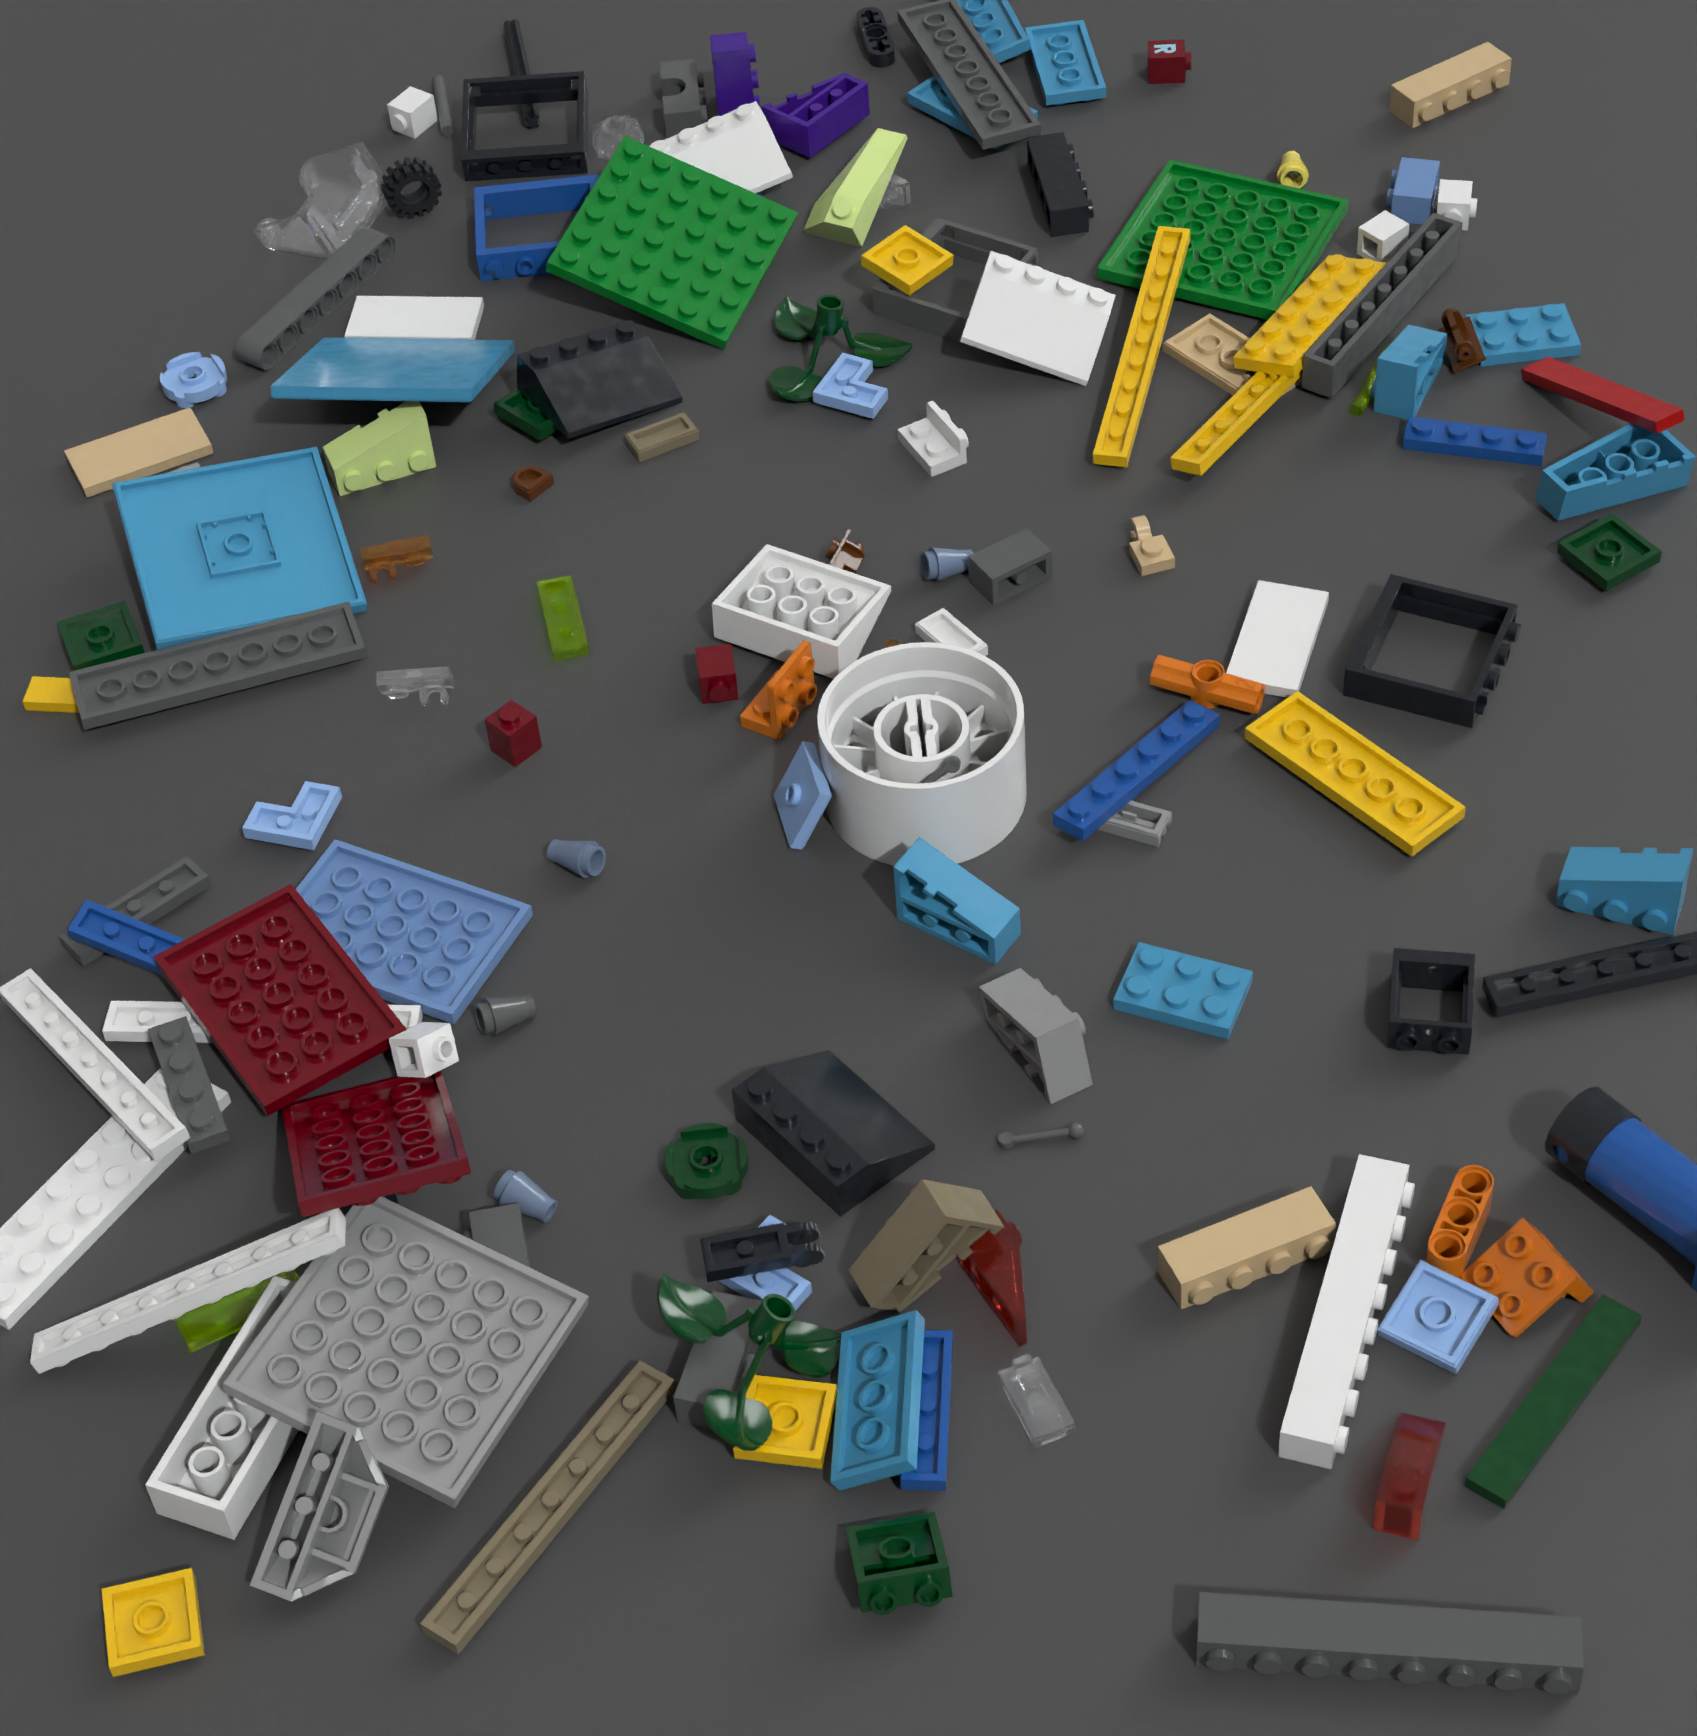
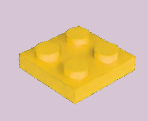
[861,225,954,296]
[733,1375,837,1469]
[101,1568,205,1677]

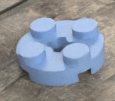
[160,352,227,408]

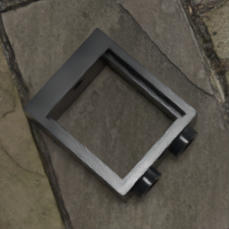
[1387,948,1475,1054]

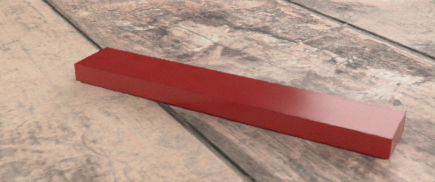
[1521,356,1685,434]

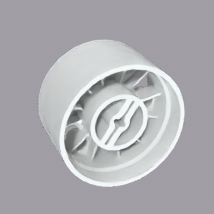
[817,642,1027,865]

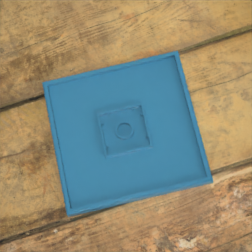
[270,337,515,402]
[112,447,367,650]

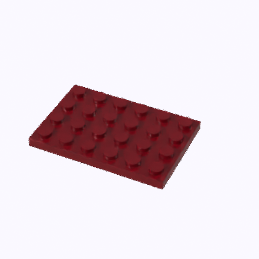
[153,884,406,1116]
[282,1070,471,1217]

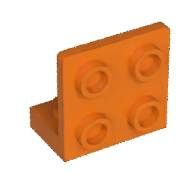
[740,640,817,740]
[1461,1217,1594,1338]

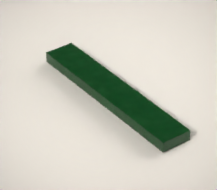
[1465,1294,1642,1509]

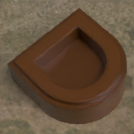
[512,466,554,502]

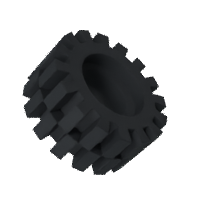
[381,157,442,218]

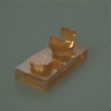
[360,534,433,584]

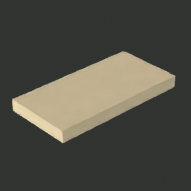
[1162,313,1302,395]
[64,407,214,498]

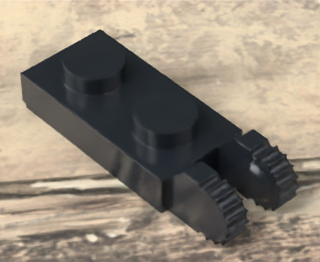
[700,1221,825,1282]

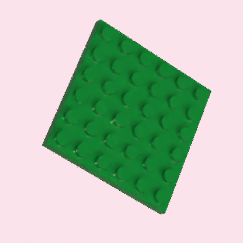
[546,136,798,350]
[1097,159,1349,320]

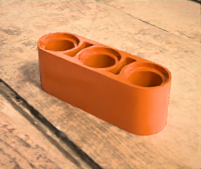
[1426,1165,1494,1279]

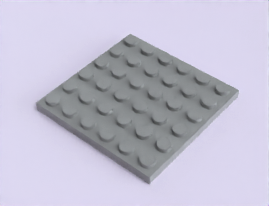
[223,1197,589,1508]

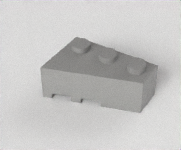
[979,968,1093,1105]

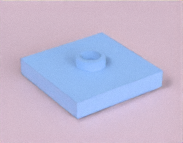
[773,741,832,850]
[1377,1260,1499,1374]

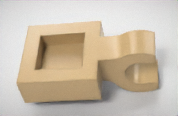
[1129,515,1175,577]

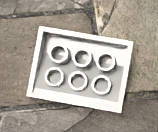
[650,101,793,193]
[960,251,1115,386]
[712,544,891,679]

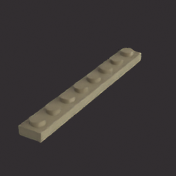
[420,1360,676,1655]

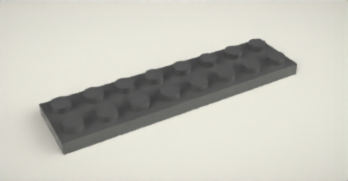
[897,0,1041,150]
[69,601,367,730]

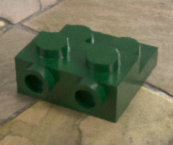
[845,1512,953,1615]

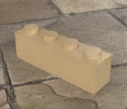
[1389,42,1512,128]
[1158,1186,1336,1310]

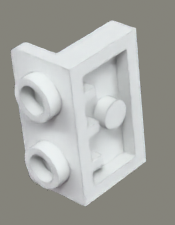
[897,401,969,477]

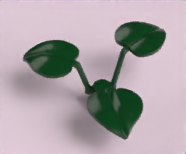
[769,295,912,401]
[657,1274,841,1451]

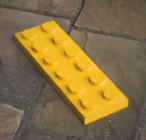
[1233,254,1387,378]
[1245,691,1466,857]

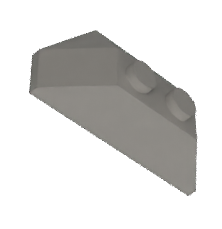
[249,1411,389,1602]

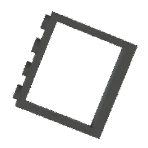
[872,217,1039,348]

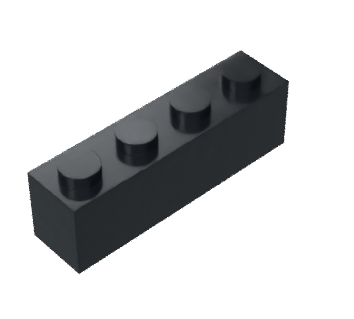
[1027,132,1094,237]

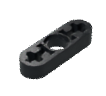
[856,7,895,68]

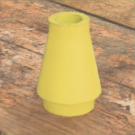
[1277,151,1309,189]

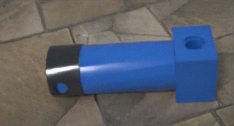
[1545,1086,1697,1292]

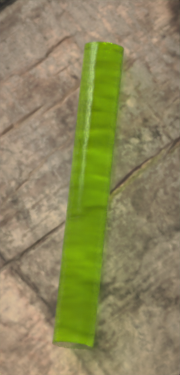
[1350,345,1389,416]

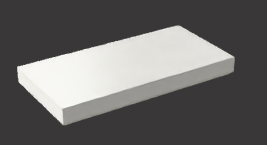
[344,296,484,340]
[1226,580,1329,698]

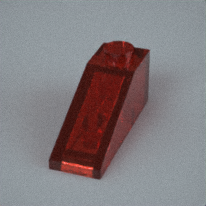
[956,1210,1027,1347]
[1373,1412,1446,1540]

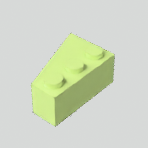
[323,401,436,496]

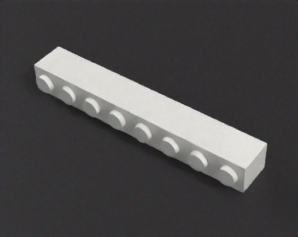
[1278,1154,1415,1469]

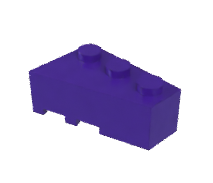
[710,32,761,116]
[761,73,870,158]

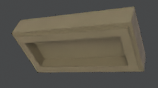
[624,412,700,463]

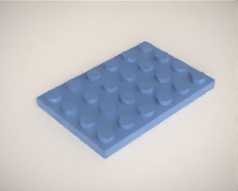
[296,839,533,1025]

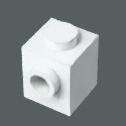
[387,86,438,139]
[1437,179,1478,231]
[1357,210,1410,263]
[389,1022,459,1078]

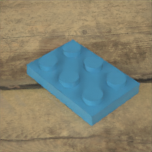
[1466,303,1581,367]
[1113,942,1253,1040]

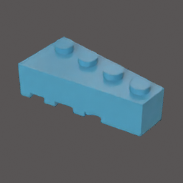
[1535,423,1696,521]

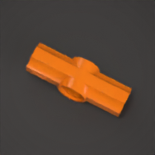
[1150,655,1266,714]

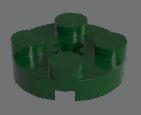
[664,1123,749,1199]

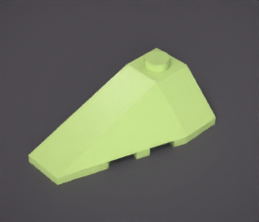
[804,128,907,247]

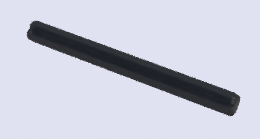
[503,19,541,129]

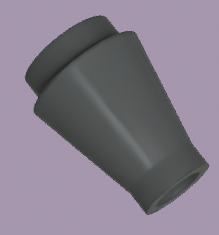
[474,994,536,1036]

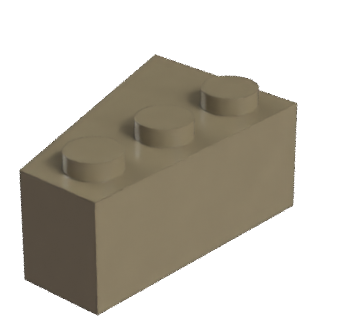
[849,1179,1004,1312]

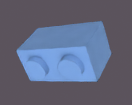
[1386,157,1440,225]

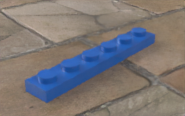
[1053,700,1220,841]

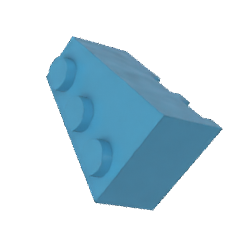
[1370,325,1447,420]
[893,837,1021,965]
[1555,847,1694,935]

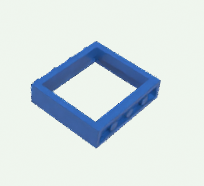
[474,174,599,281]

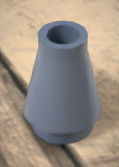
[920,547,973,582]
[547,839,606,878]
[493,1170,558,1223]

